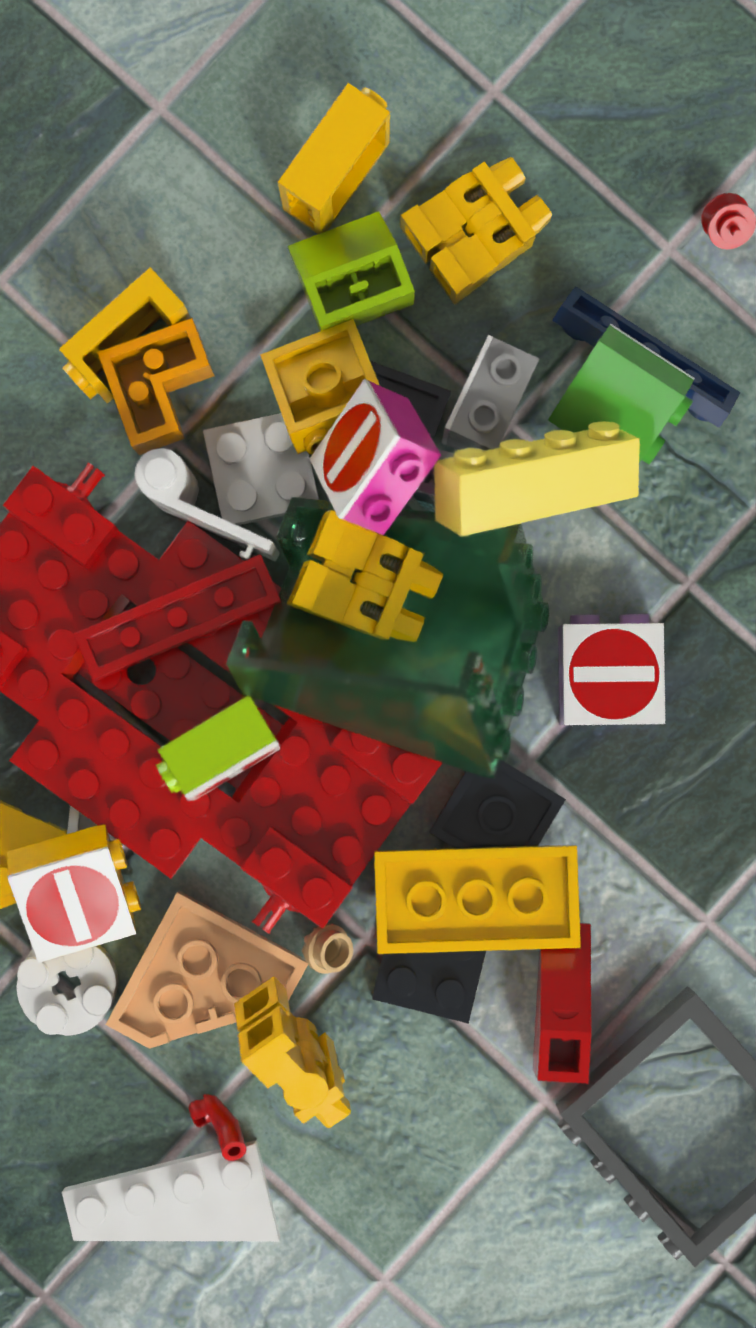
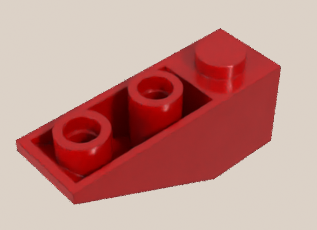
[533,923,591,1084]

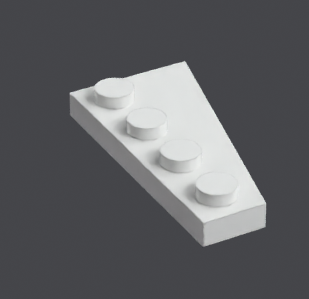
[62,1140,280,1242]

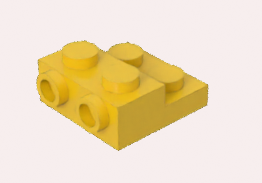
[260,319,380,455]

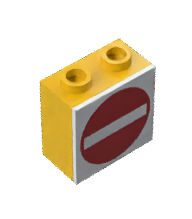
[7,824,141,963]

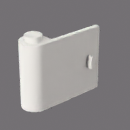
[135,448,279,562]

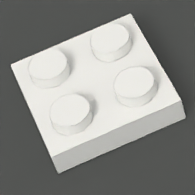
[203,413,320,526]

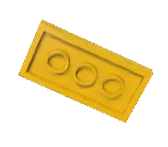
[374,845,581,954]

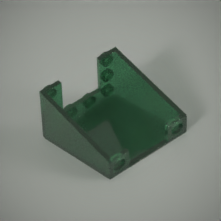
[226,497,550,779]

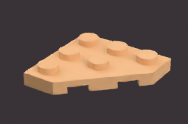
[105,891,308,1049]

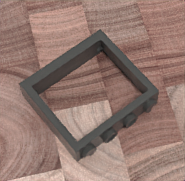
[555,986,756,1268]

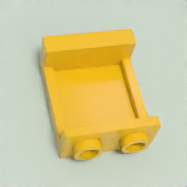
[59,267,191,404]

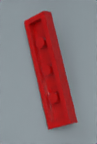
[73,554,281,682]

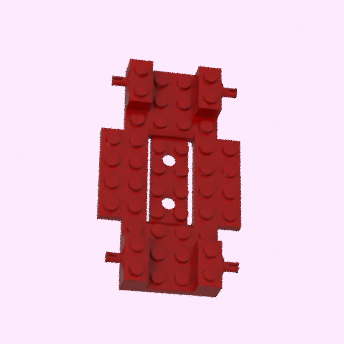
[0,463,442,934]

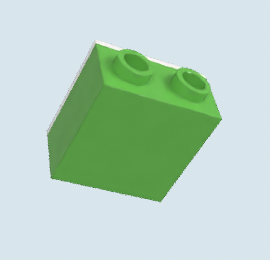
[548,324,695,465]

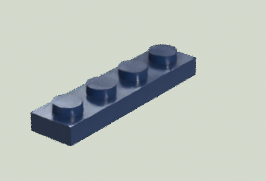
[552,286,740,428]

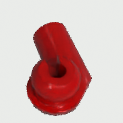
[188,1094,246,1161]

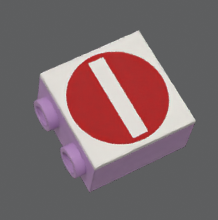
[558,614,665,725]

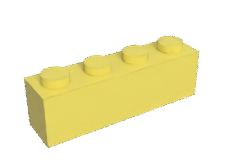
[434,421,640,536]

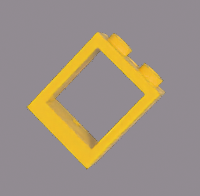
[278,83,390,234]

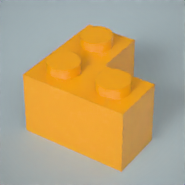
[97,318,214,455]

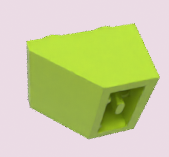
[287,211,415,332]

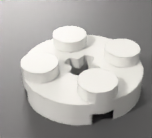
[16,945,119,1036]

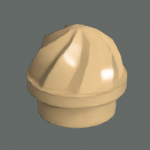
[302,923,353,974]

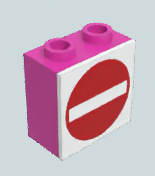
[310,379,441,535]

